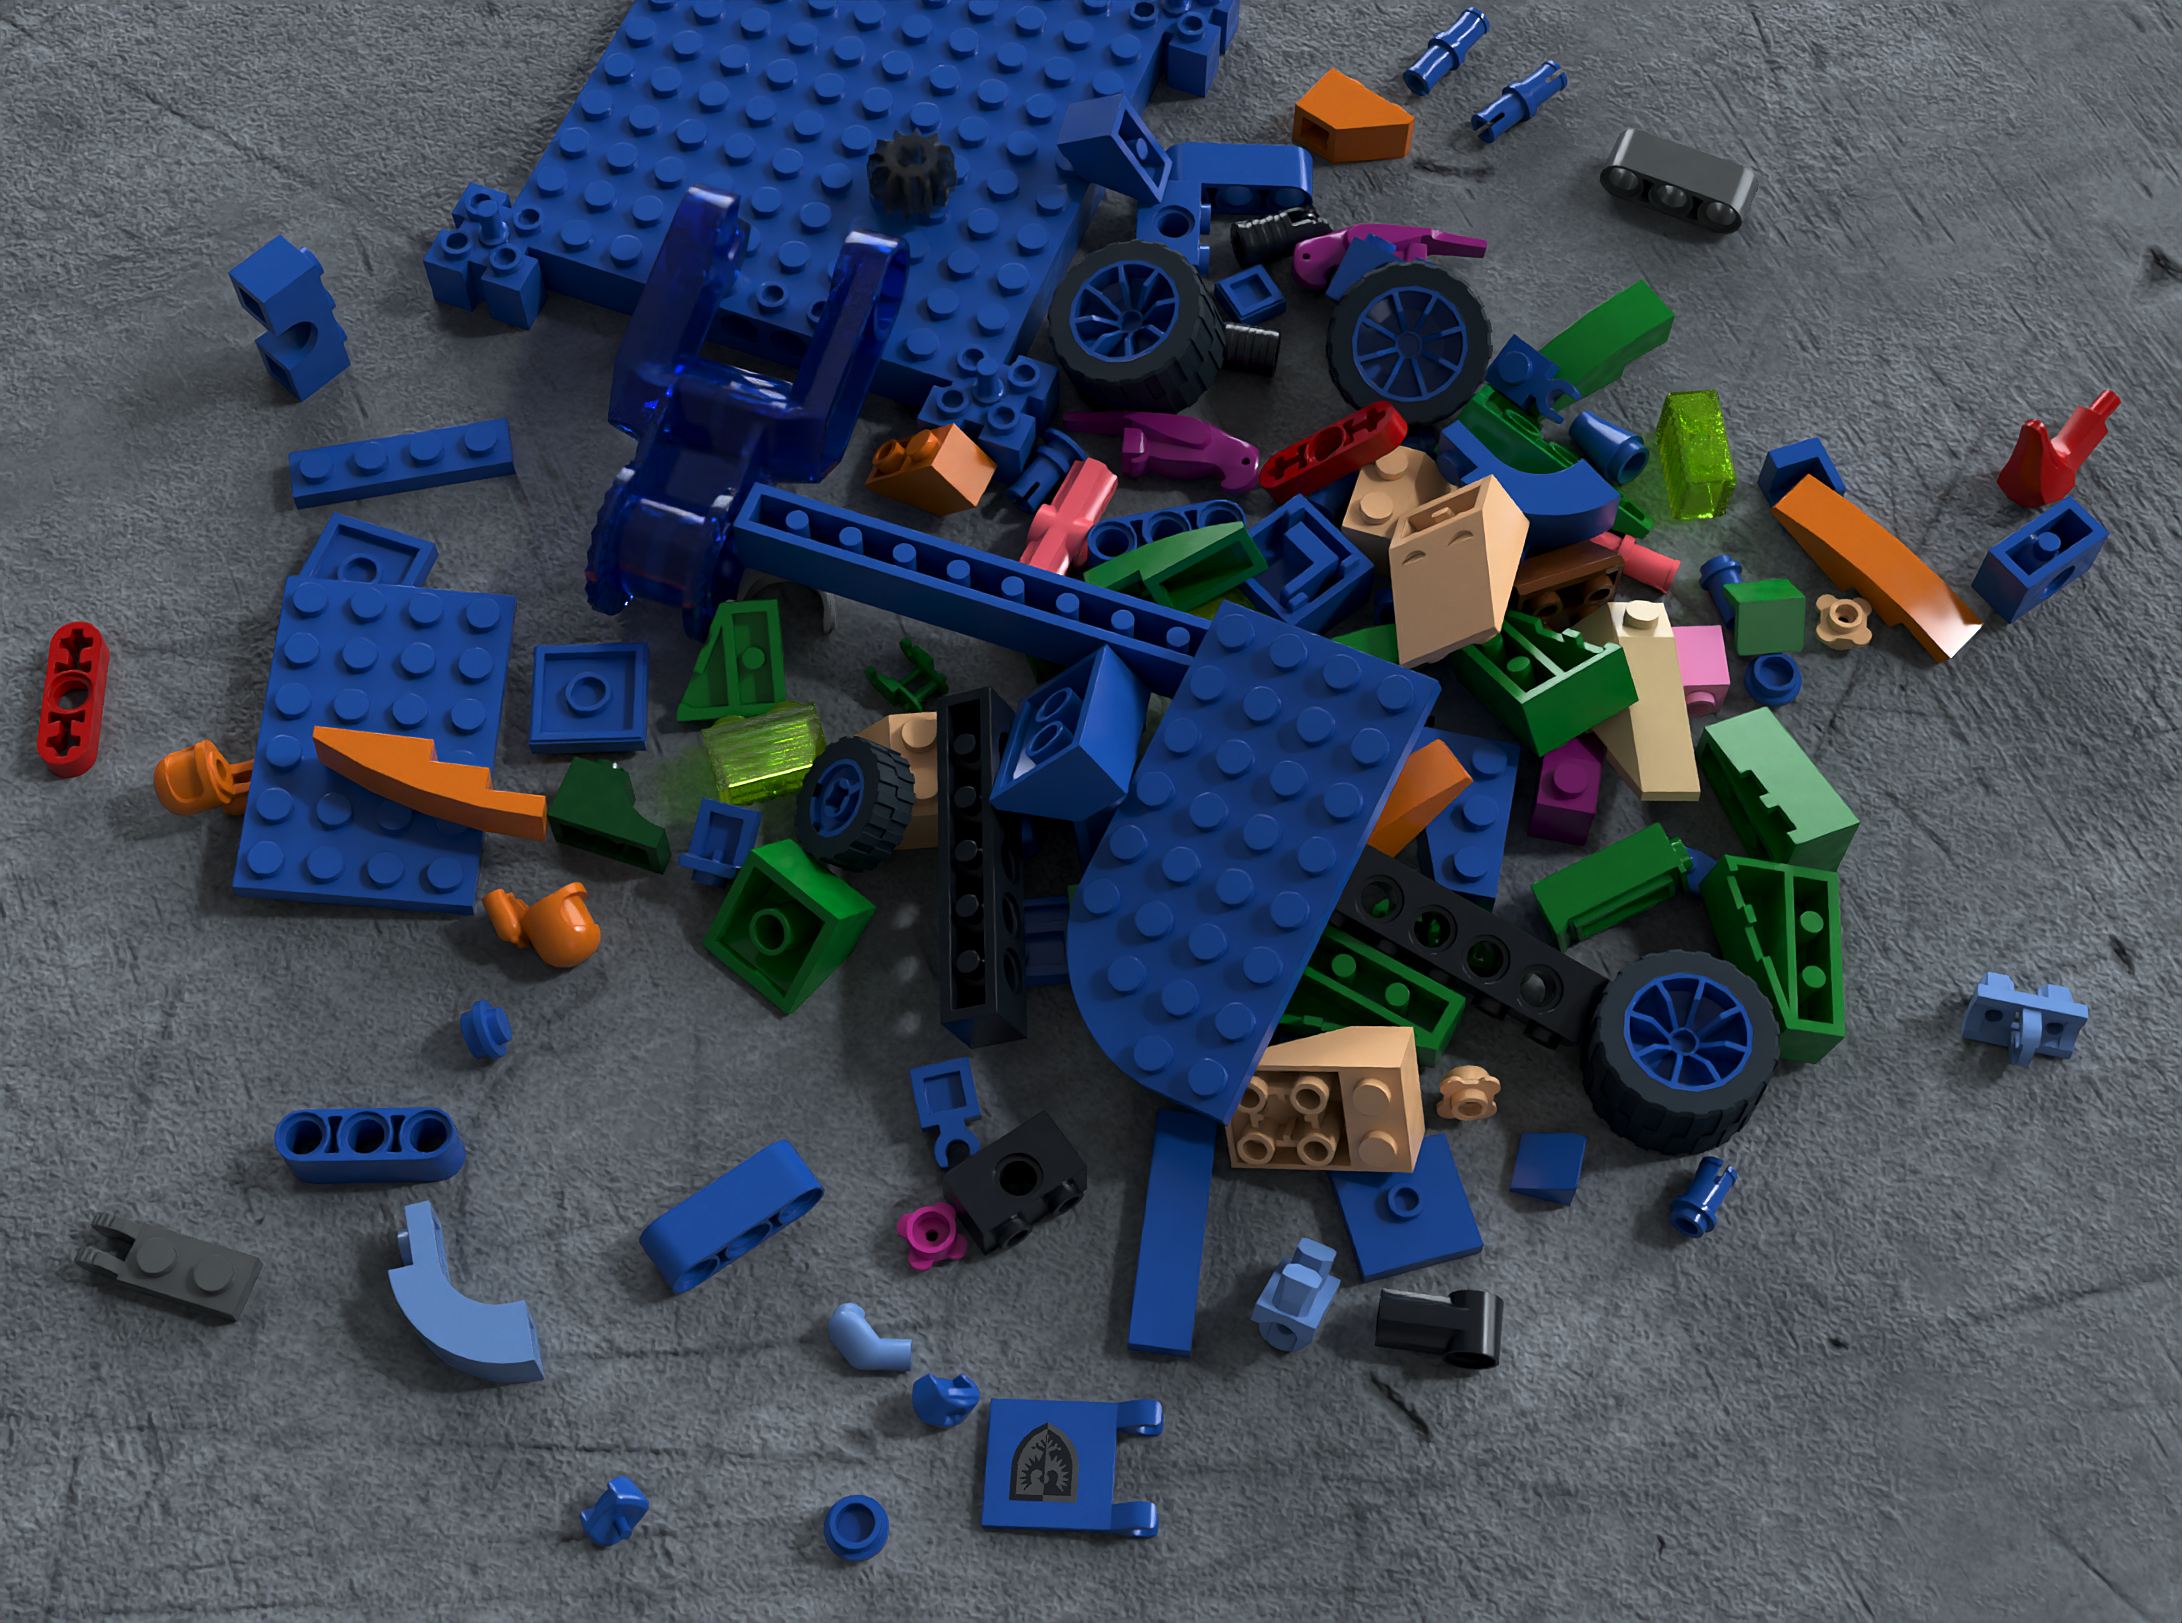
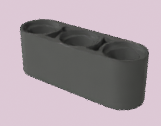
[1600,129,1759,234]

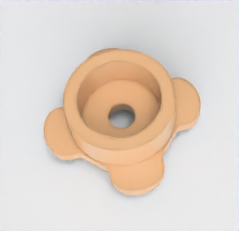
[1815,594,1872,650]
[1436,1065,1501,1121]

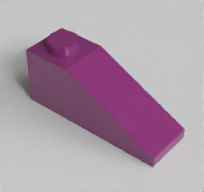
[1527,732,1604,846]

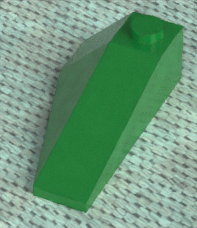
[1433,383,1655,540]

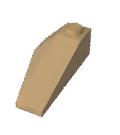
[1569,600,1701,801]

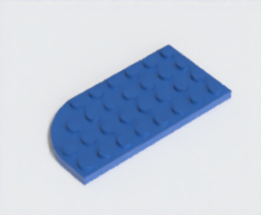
[1066,599,1442,1126]

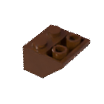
[1507,540,1625,634]

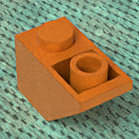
[1292,68,1415,164]
[864,423,998,516]

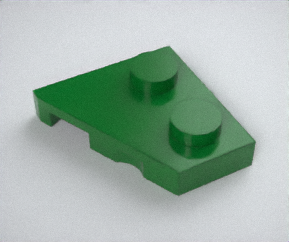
[676,598,788,721]

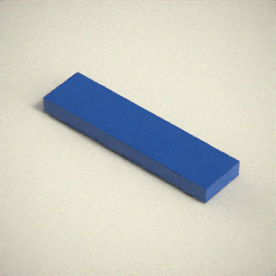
[1127,1109,1218,1358]

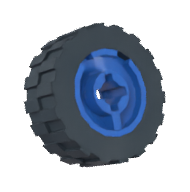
[794,736,916,873]

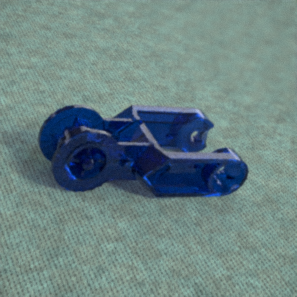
[584,183,910,644]

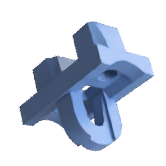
[1961,972,2088,1068]
[1250,1238,1341,1352]

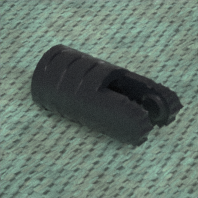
[1230,204,1334,269]
[1221,320,1281,378]

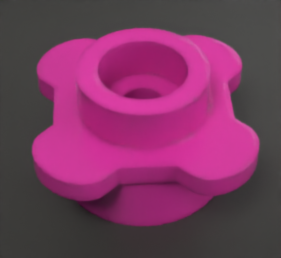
[897,1202,968,1272]

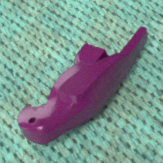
[1291,223,1487,290]
[1063,410,1259,494]

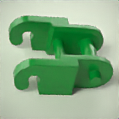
[864,637,949,713]

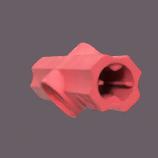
[1019,457,1118,577]

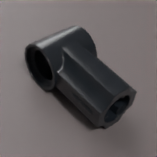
[1375,1288,1504,1370]

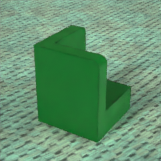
[1723,579,1806,656]

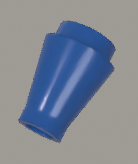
[1569,411,1650,484]

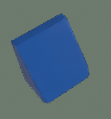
[1509,1133,1587,1206]

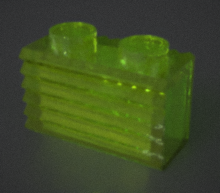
[1655,389,1737,520]
[701,701,827,807]

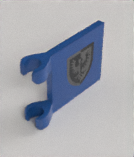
[981,1398,1164,1538]

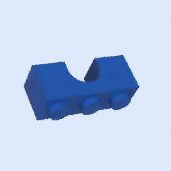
[228,234,351,403]

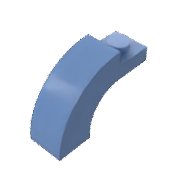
[388,1200,545,1383]

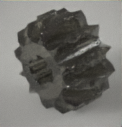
[866,127,957,220]

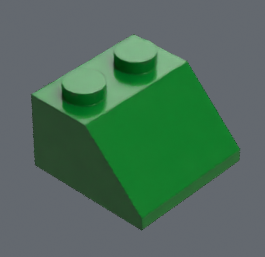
[701,839,877,1015]

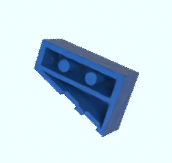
[1410,727,1521,913]

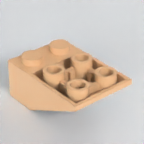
[1389,474,1530,669]
[1225,1026,1425,1173]

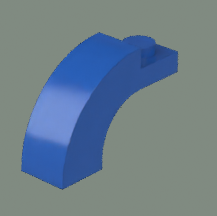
[1436,420,1621,547]

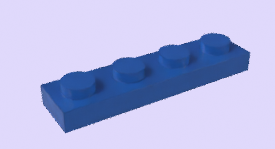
[289,418,516,510]

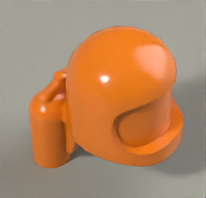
[153,739,255,816]
[481,882,601,968]

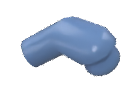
[827,1303,913,1371]

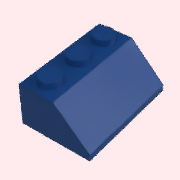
[989,643,1152,822]

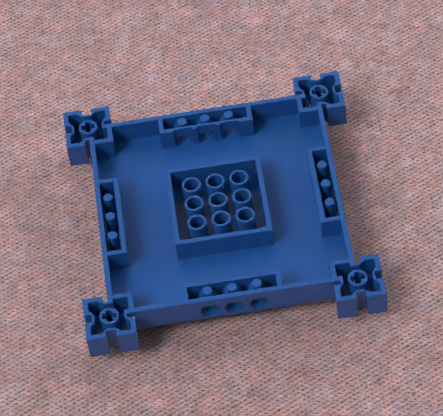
[423,0,1240,486]

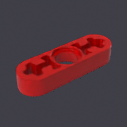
[1259,401,1408,505]
[37,621,110,778]

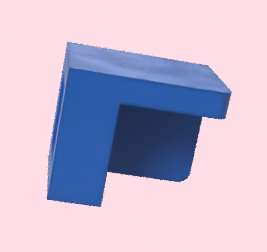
[1757,436,1846,533]
[1254,521,1339,609]

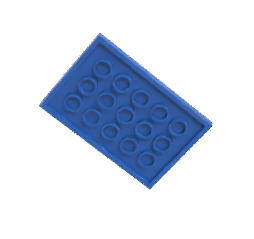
[232,575,517,915]

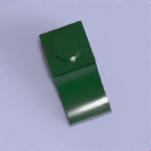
[547,756,672,875]

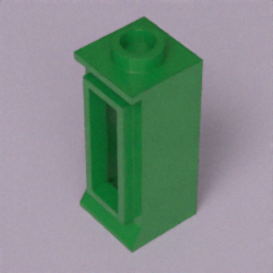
[1530,822,1693,953]

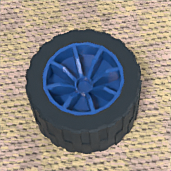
[1047,239,1226,415]
[1325,260,1493,428]
[1580,949,1781,1156]

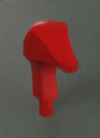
[1996,390,2121,509]

